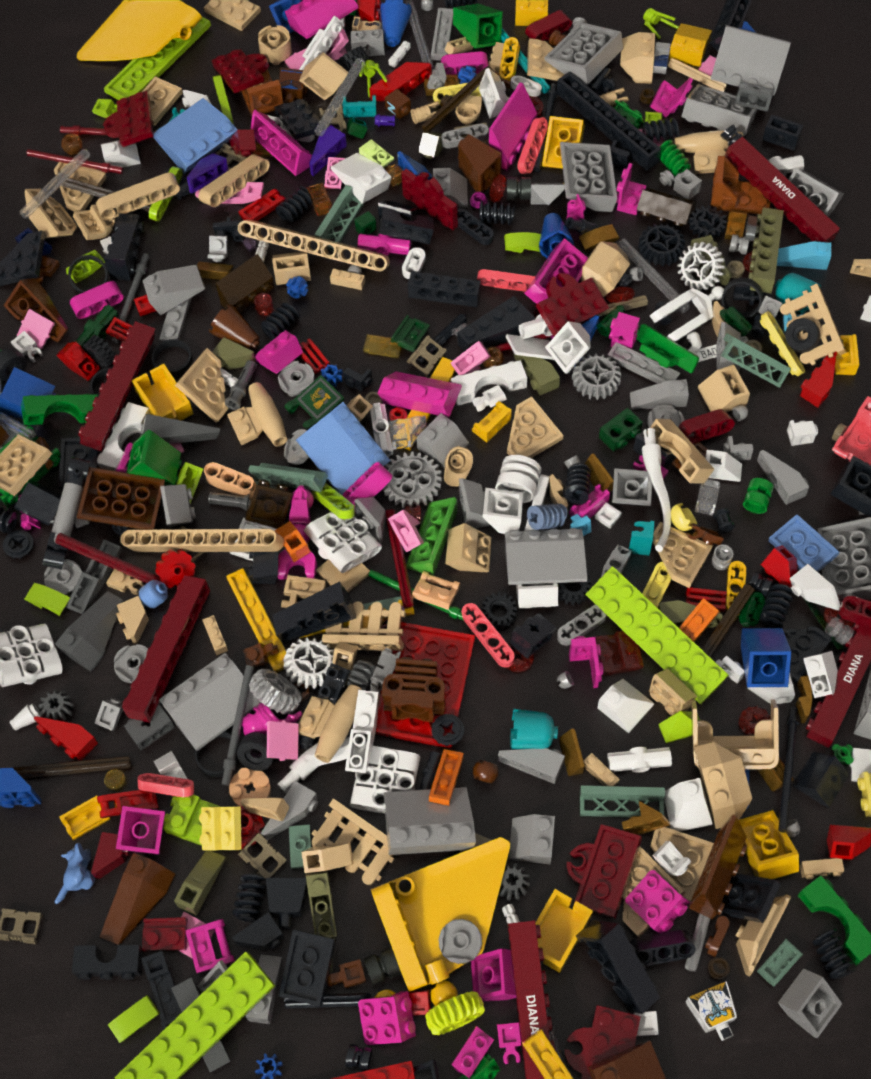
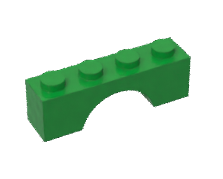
[21,394,98,425]
[798,876,871,966]

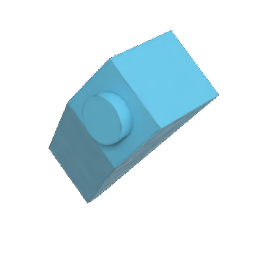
[777,241,831,270]

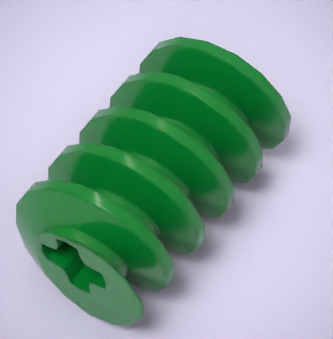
[660,140,691,177]

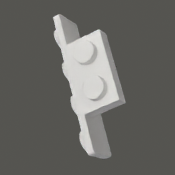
[299,16,344,70]

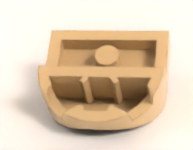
[73,205,115,240]

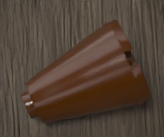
[209,304,260,350]

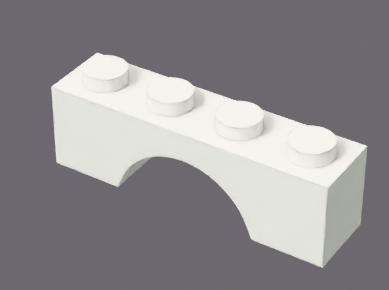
[451,360,527,406]
[97,402,151,471]

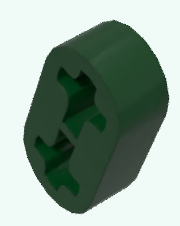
[739,592,765,627]

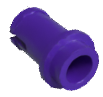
[375,114,395,127]

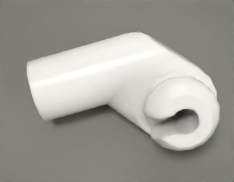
[687,332,702,355]

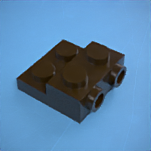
[245,479,293,528]

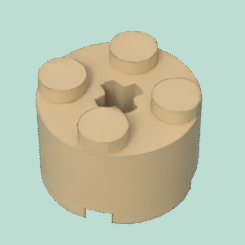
[258,25,292,65]

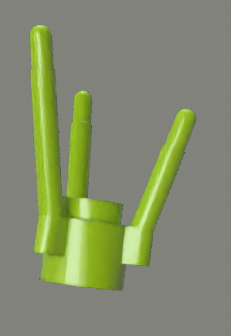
[643,8,679,39]
[359,60,388,98]

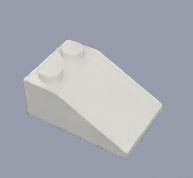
[479,68,509,119]
[331,153,391,204]
[516,583,558,608]

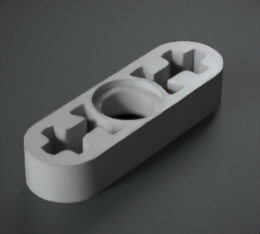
[441,124,489,149]
[557,605,606,646]

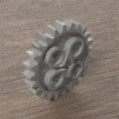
[382,451,442,509]

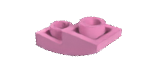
[324,157,345,189]

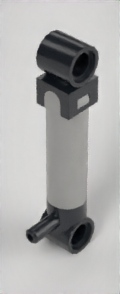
[42,457,91,570]

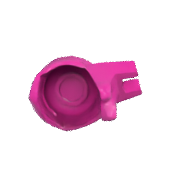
[242,703,302,736]

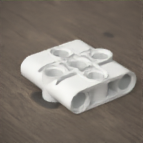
[304,512,382,573]
[0,623,62,687]
[350,746,421,814]

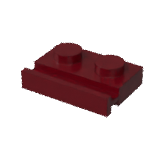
[142,917,188,952]

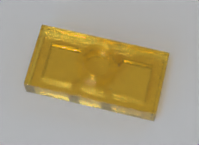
[363,334,401,358]

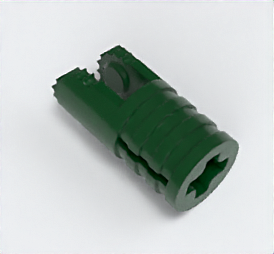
[597,305,625,337]
[720,306,752,337]

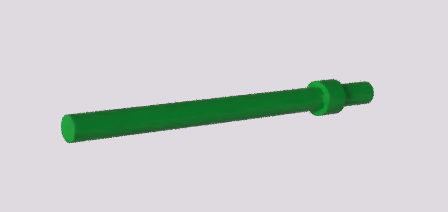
[368,570,475,621]

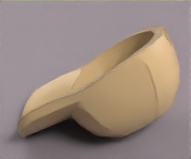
[455,95,482,125]
[444,446,473,486]

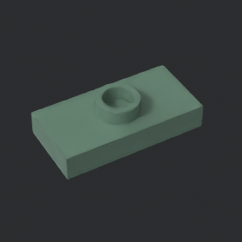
[289,824,311,869]
[757,939,803,987]

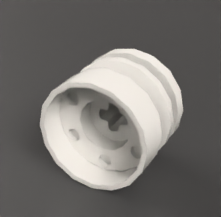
[495,455,541,503]

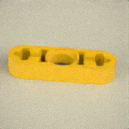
[499,37,520,82]
[725,561,746,612]

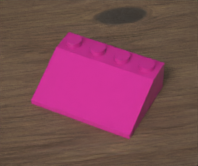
[489,82,537,170]

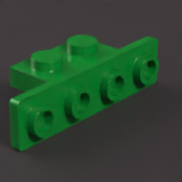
[636,324,699,373]

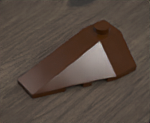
[3,278,68,342]
[100,853,176,945]

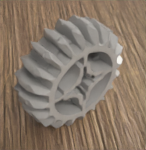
[572,353,622,400]
[249,669,302,714]

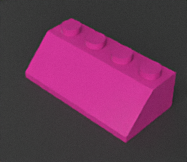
[285,0,358,39]
[251,110,312,176]
[377,372,462,418]

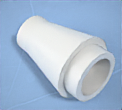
[10,703,42,731]

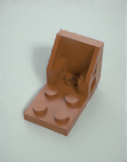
[241,69,283,116]
[711,156,770,214]

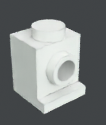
[787,420,818,446]

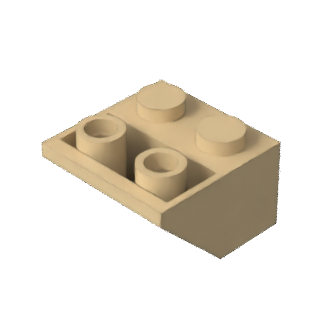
[299,52,349,100]
[272,251,311,285]
[698,365,750,412]
[445,523,492,572]
[649,669,697,716]

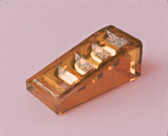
[306,183,332,216]

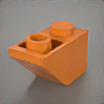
[275,521,310,562]

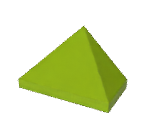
[176,462,203,504]
[659,711,700,743]

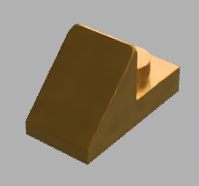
[725,210,747,240]
[622,801,670,835]

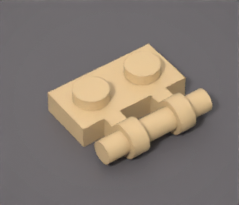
[281,575,326,608]

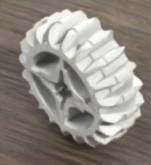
[677,242,726,291]
[283,637,337,689]

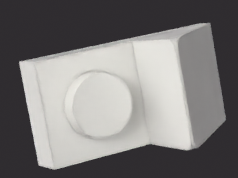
[153,751,187,779]

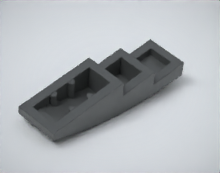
[66,540,123,614]
[171,977,230,1072]

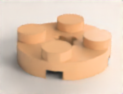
[229,768,271,806]

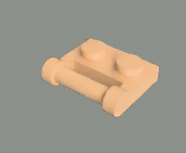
[412,571,460,610]

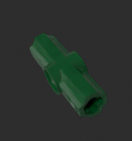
[75,305,118,352]

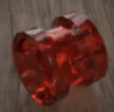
[254,293,273,316]
[405,505,421,523]

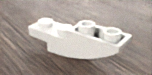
[345,690,380,773]

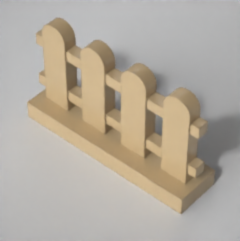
[780,284,847,366]
[322,602,406,651]
[311,799,400,885]

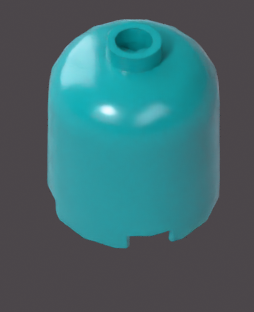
[775,273,821,315]
[510,709,558,750]

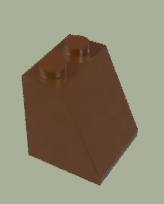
[458,134,502,194]

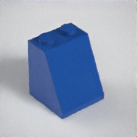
[0,367,56,419]
[741,628,791,688]

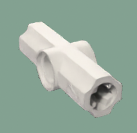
[769,155,804,176]
[519,314,552,339]
[370,403,393,457]
[607,747,672,773]

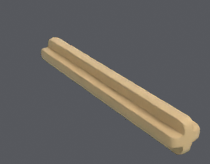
[668,58,727,92]

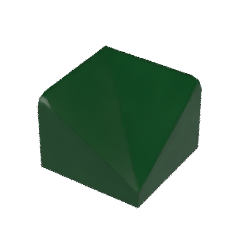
[346,117,368,139]
[354,211,377,235]

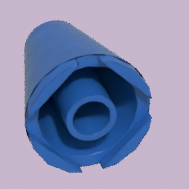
[380,0,412,47]
[539,213,574,258]

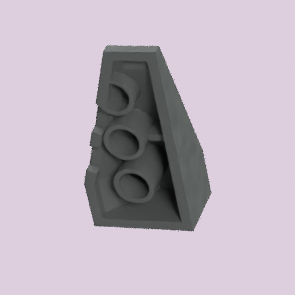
[140,414,220,444]
[55,591,124,672]

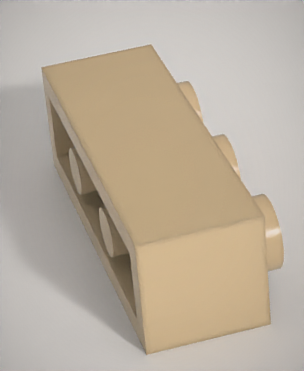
[445,37,473,54]
[489,42,504,73]
[330,269,365,290]
[203,615,228,655]
[583,753,620,786]
[800,858,844,879]

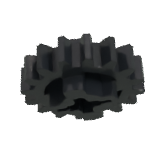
[688,205,727,239]

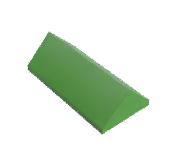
[406,497,457,576]

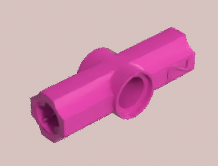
[357,234,411,256]

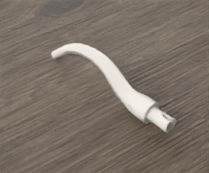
[642,428,671,552]
[278,684,378,793]

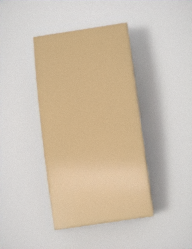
[712,301,726,337]
[549,474,568,509]

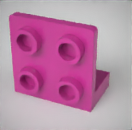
[616,163,647,215]

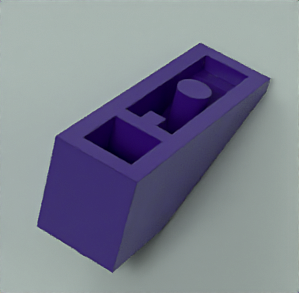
[309,125,347,176]
[187,153,229,193]

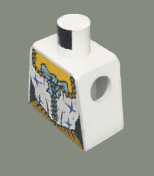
[685,981,737,1041]

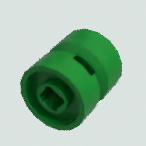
[743,478,774,514]

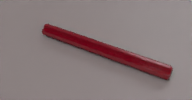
[385,509,414,609]
[55,533,160,583]

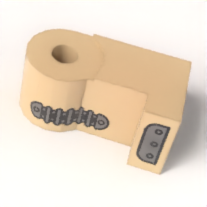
[352,16,382,31]

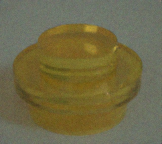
[104,769,125,790]

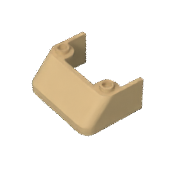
[691,699,779,769]

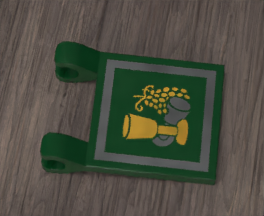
[284,375,345,430]

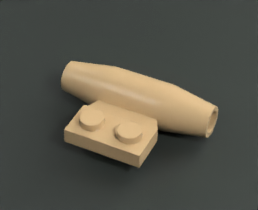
[674,130,743,174]
[227,382,287,446]
[298,685,362,763]

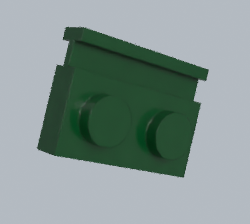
[391,315,430,353]

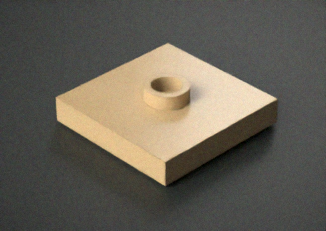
[316,559,370,592]

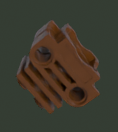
[382,657,445,722]

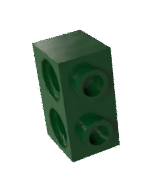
[599,408,643,452]

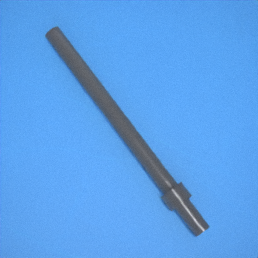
[112,253,149,343]
[221,665,254,786]

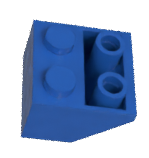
[0,768,42,808]

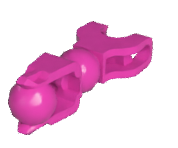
[278,485,317,580]

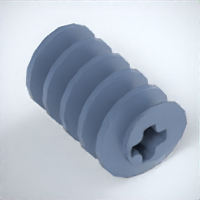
[527,504,567,530]

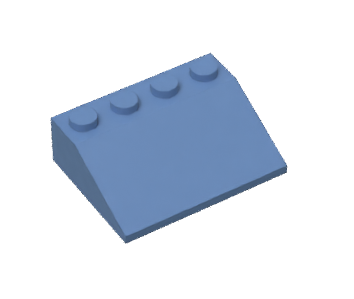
[153,98,237,175]
[296,402,390,495]

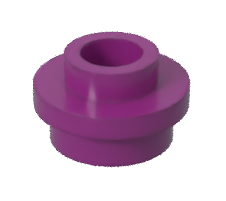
[470,192,487,208]

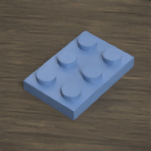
[769,515,839,572]

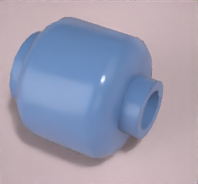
[139,580,168,608]

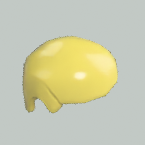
[671,503,698,531]

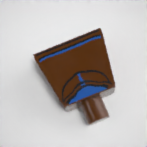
[279,68,309,103]

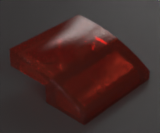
[595,631,644,675]

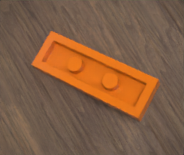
[679,598,720,642]
[429,749,464,806]

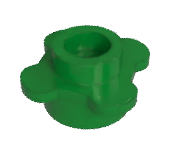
[832,744,854,764]

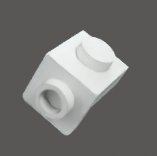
[716,656,745,684]
[652,841,691,876]

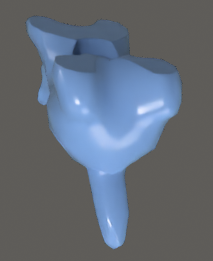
[55,843,95,904]

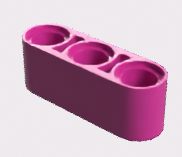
[441,52,489,75]
[70,281,124,319]
[342,462,392,513]

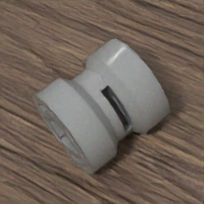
[729,234,749,255]
[711,545,734,570]

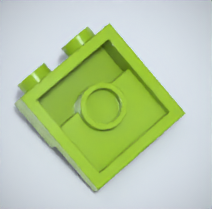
[163,795,220,846]

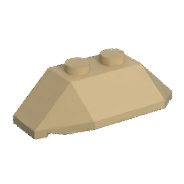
[620,32,655,84]
[24,189,77,238]
[582,241,630,297]
[693,742,752,829]
[735,895,791,977]

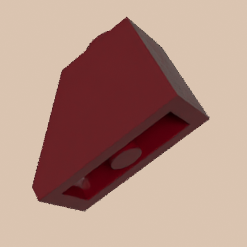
[229,129,256,157]
[91,832,131,879]

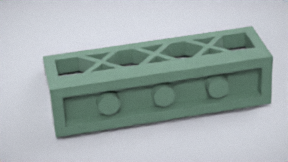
[314,185,365,252]
[721,333,791,388]
[248,463,328,492]
[580,786,665,817]

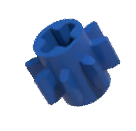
[458,65,477,84]
[286,276,308,298]
[321,364,343,387]
[255,1053,283,1079]

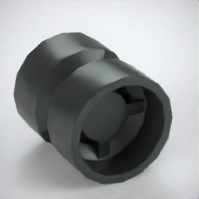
[507,177,531,200]
[363,947,402,986]

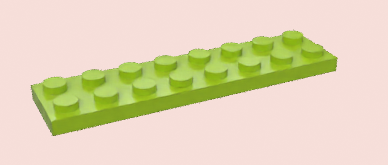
[104,17,211,100]
[585,566,729,704]
[114,952,276,1079]

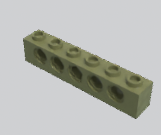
[748,207,784,294]

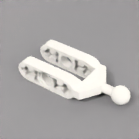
[650,286,724,342]

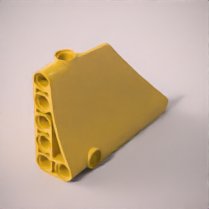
[77,0,202,61]
[371,837,510,992]

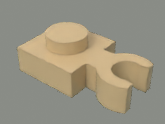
[106,569,144,595]

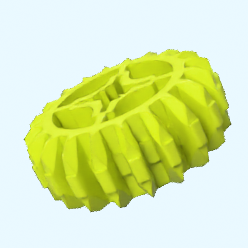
[425,991,485,1035]

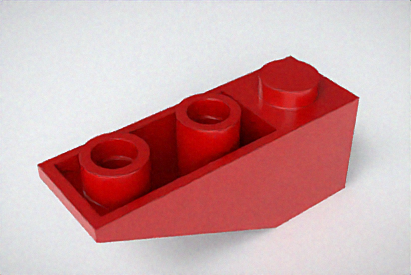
[800,352,837,408]
[34,716,98,761]

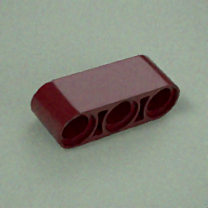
[525,10,572,41]
[678,409,735,444]
[838,596,871,628]

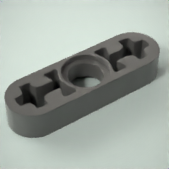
[745,215,757,241]

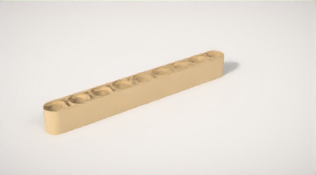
[238,220,390,271]
[121,529,284,552]

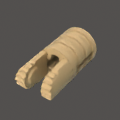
[599,87,629,107]
[411,101,440,124]

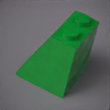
[453,4,503,48]
[126,430,182,486]

